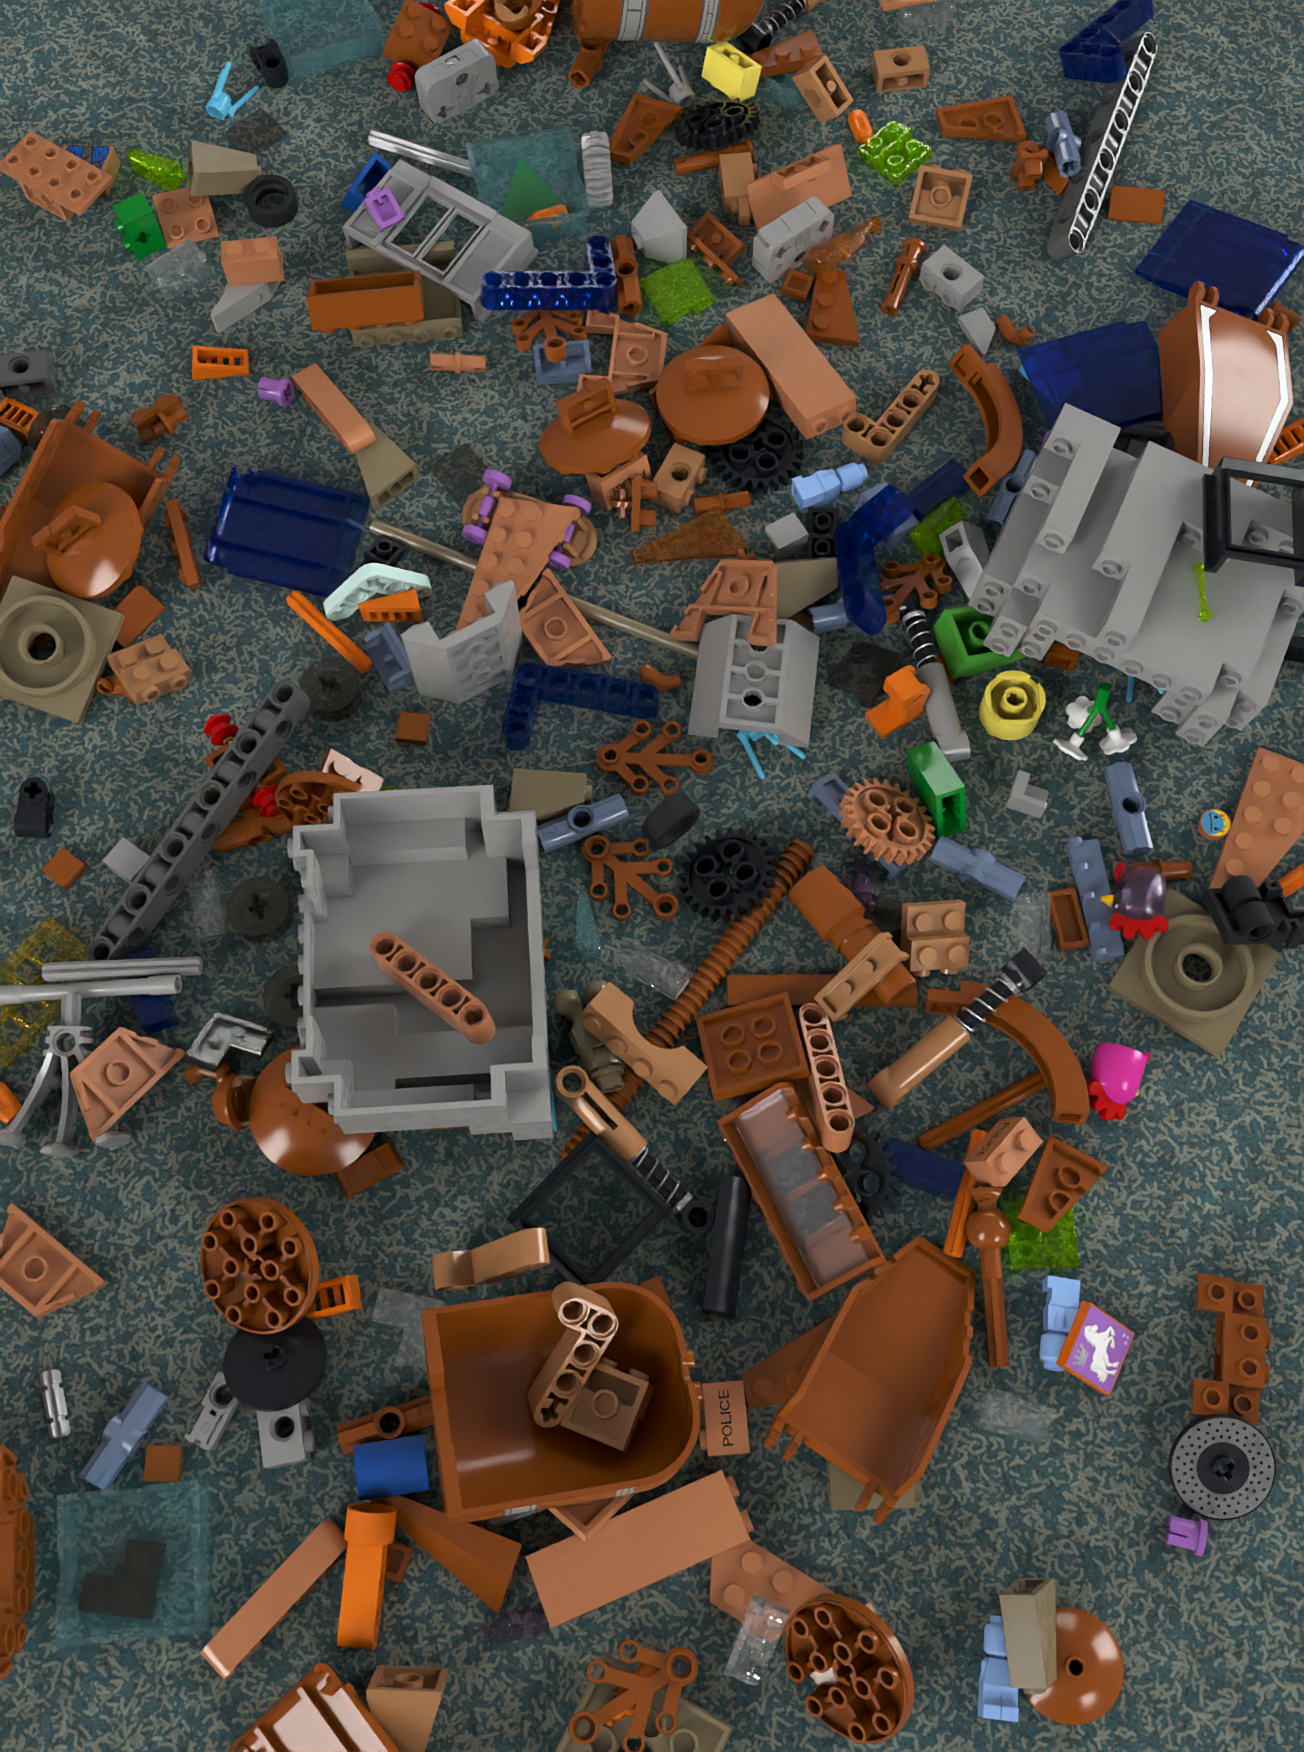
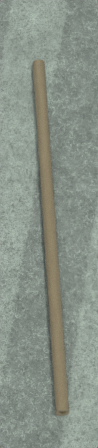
[370,519,699,660]

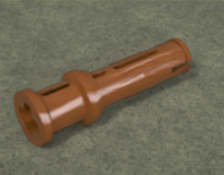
[673,138,755,176]
[881,237,926,316]

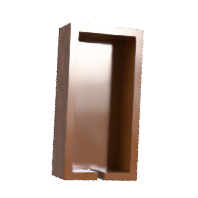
[306,270,425,334]

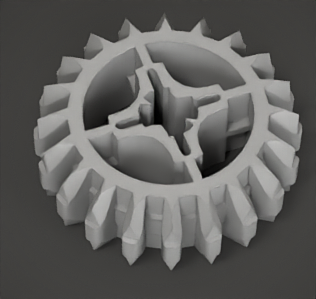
[581,131,613,209]

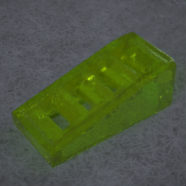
[126,148,186,191]
[910,496,965,556]

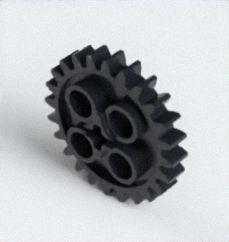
[674,98,760,152]
[712,411,804,495]
[678,827,779,923]
[794,1121,903,1226]

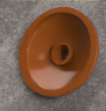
[1021,1607,1124,1725]

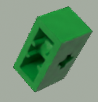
[112,193,167,260]

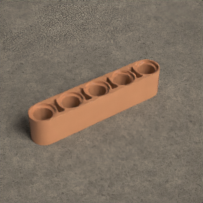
[291,363,376,455]
[369,932,496,1044]
[797,1003,855,1153]
[200,1517,348,1681]

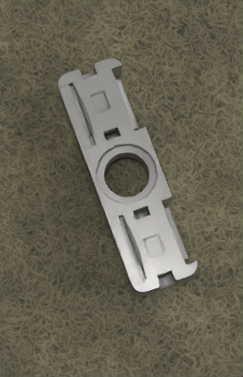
[185,1372,239,1451]

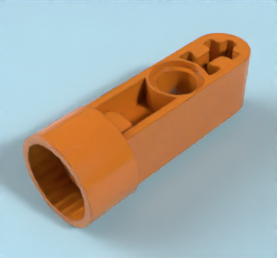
[337,1503,397,1650]

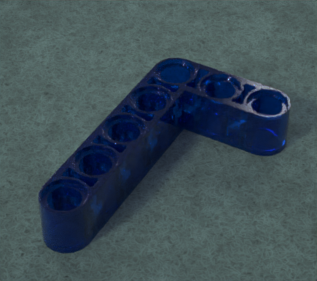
[1059,0,1155,83]
[480,235,616,310]
[833,484,915,636]
[502,662,660,751]

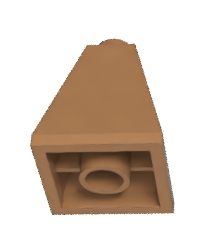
[366,1665,449,1752]

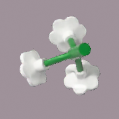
[1053,683,1137,761]

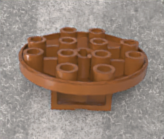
[656,345,770,446]
[539,377,651,475]
[31,481,144,600]
[275,748,384,829]
[249,1046,377,1176]
[200,1196,319,1334]
[785,1593,915,1744]

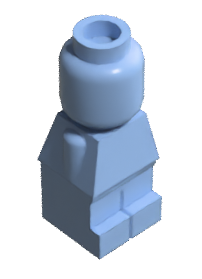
[791,462,868,514]
[1039,1275,1080,1372]
[977,1615,1019,1722]

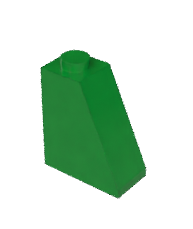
[906,741,966,839]

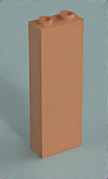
[725,293,856,440]
[525,1470,754,1628]

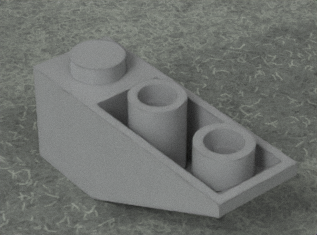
[210,281,281,333]
[939,520,990,600]

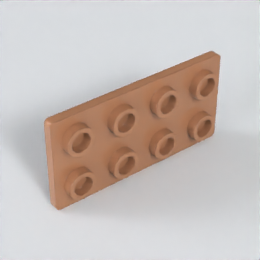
[0,131,113,221]
[745,143,852,233]

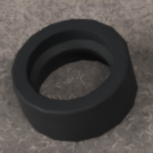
[244,174,298,228]
[641,792,700,849]

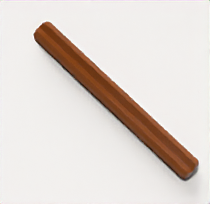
[916,1070,1046,1153]

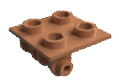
[152,187,220,249]

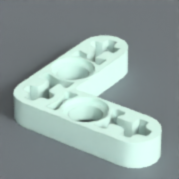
[323,563,432,621]

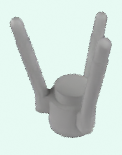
[643,42,695,109]

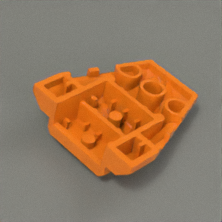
[445,0,561,69]

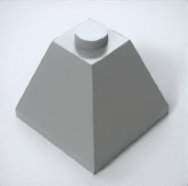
[630,190,687,265]

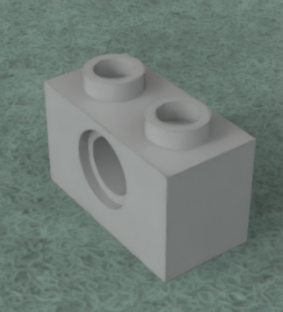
[919,245,985,312]
[256,1397,315,1469]

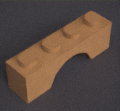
[576,981,708,1106]

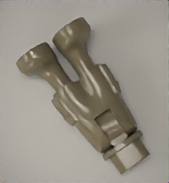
[552,981,624,1094]

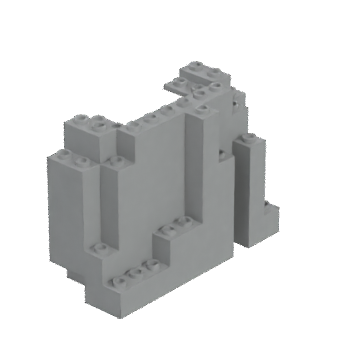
[967,403,1304,747]
[285,784,553,1140]

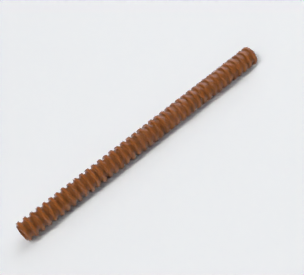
[558,839,815,1170]

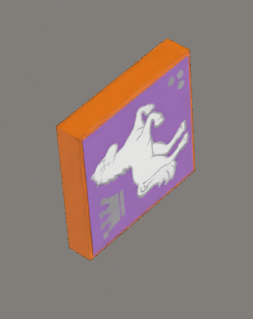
[1056,1301,1135,1396]

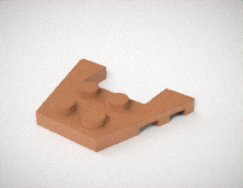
[577,305,667,395]
[670,559,777,646]

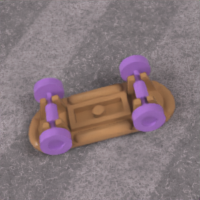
[461,469,598,571]

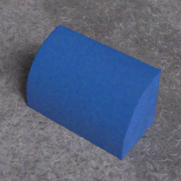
[340,152,394,211]
[353,1434,430,1501]

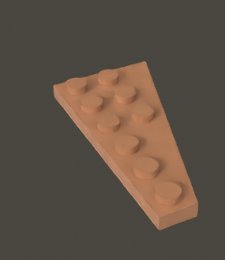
[456,497,581,630]
[1202,747,1304,909]

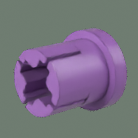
[257,377,295,407]
[1165,1515,1208,1557]

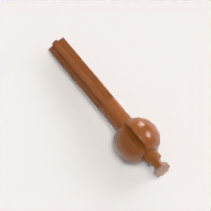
[965,1187,1012,1367]

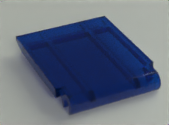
[1135,200,1304,322]
[1017,321,1163,429]
[203,465,370,598]

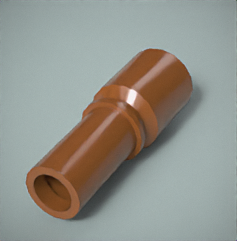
[788,865,917,1007]

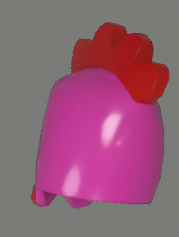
[1086,1043,1151,1121]

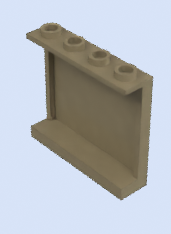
[346,240,464,348]

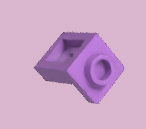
[363,187,405,232]

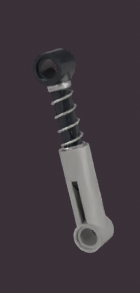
[892,590,970,763]

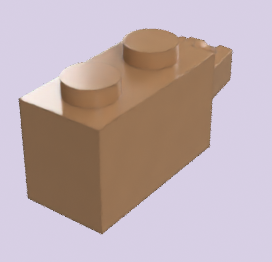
[718,152,758,227]

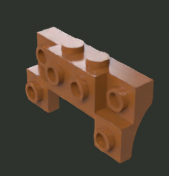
[1189,1273,1271,1426]

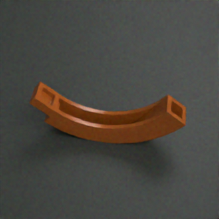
[947,343,1023,498]
[924,980,1090,1125]

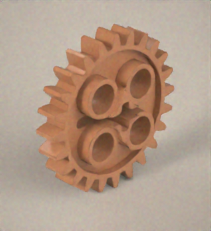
[838,778,935,866]

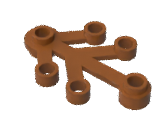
[511,292,587,362]
[868,554,952,624]
[596,720,713,797]
[582,835,678,921]
[568,1640,698,1752]

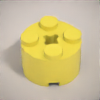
[979,670,1046,741]

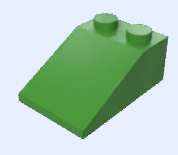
[932,606,1027,679]

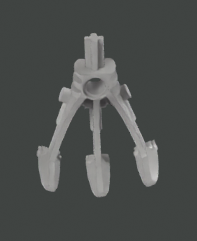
[0,994,133,1158]

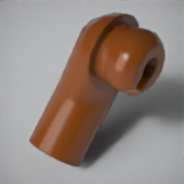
[996,315,1035,347]
[639,664,682,692]
[96,675,134,703]
[183,1058,232,1085]

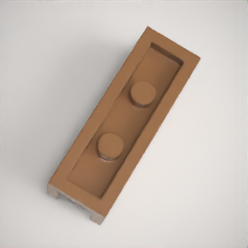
[814,932,910,1022]

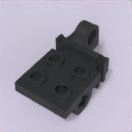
[1203,875,1304,949]

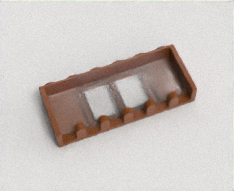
[717,1081,887,1302]

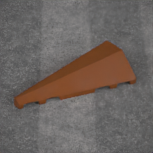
[368,1495,524,1613]

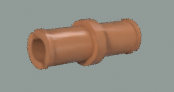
[430,351,486,374]

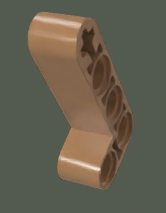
[841,370,940,463]
[432,1228,550,1291]
[527,1282,618,1428]

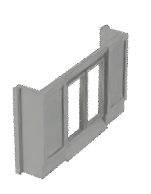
[342,159,539,324]

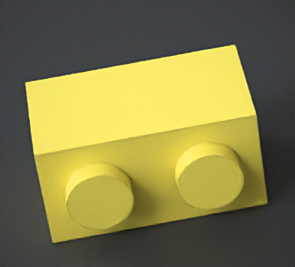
[701,42,762,102]

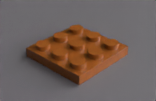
[695,992,811,1102]

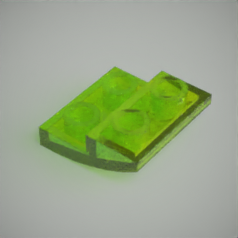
[857,120,932,186]
[640,258,716,327]
[1003,1201,1081,1270]

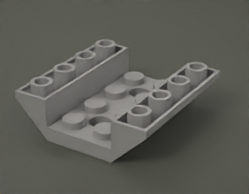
[400,580,523,704]
[688,614,820,748]

